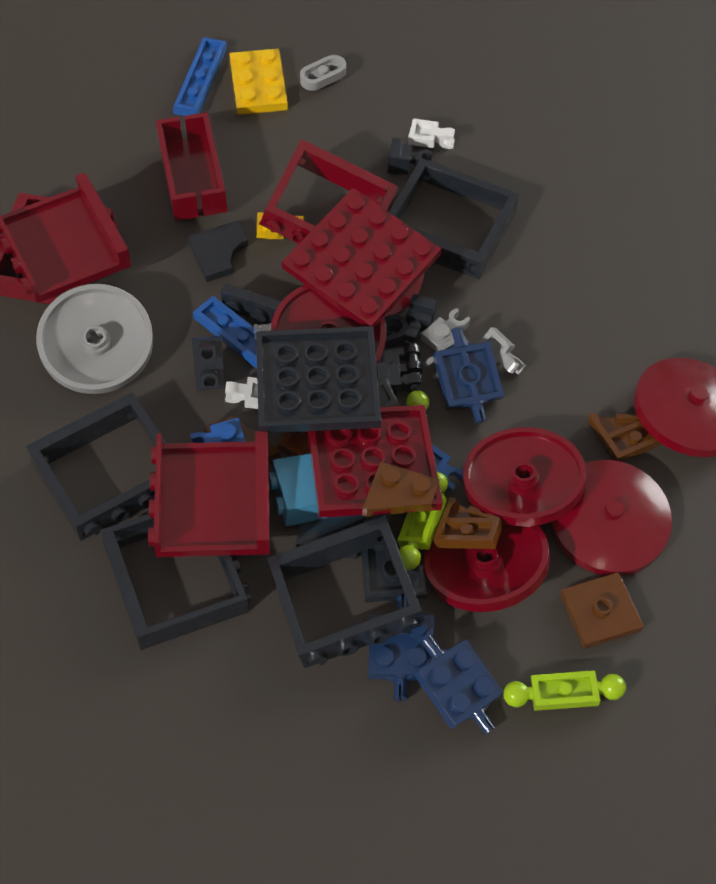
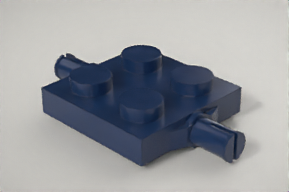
[433,327,504,424]
[368,595,434,701]
[413,634,503,735]

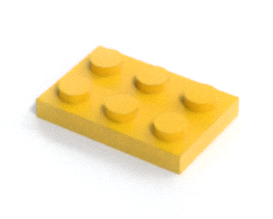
[229,48,288,115]

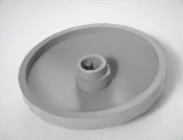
[36,284,153,394]

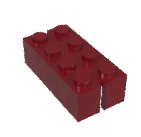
[155,112,228,221]

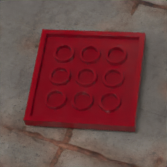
[281,188,442,329]
[307,405,443,518]

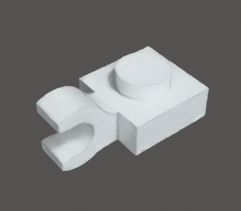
[408,119,455,149]
[225,377,258,409]

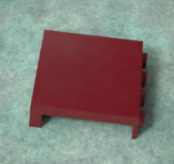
[0,172,132,303]
[148,431,270,557]

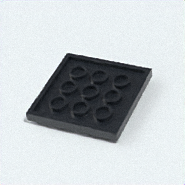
[256,326,381,433]

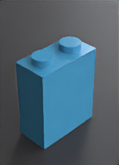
[269,454,327,526]

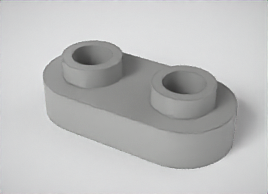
[300,55,346,90]

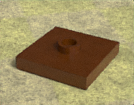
[560,572,644,649]

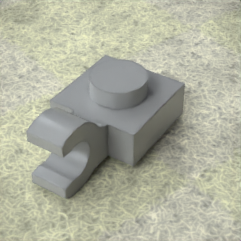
[478,327,526,375]

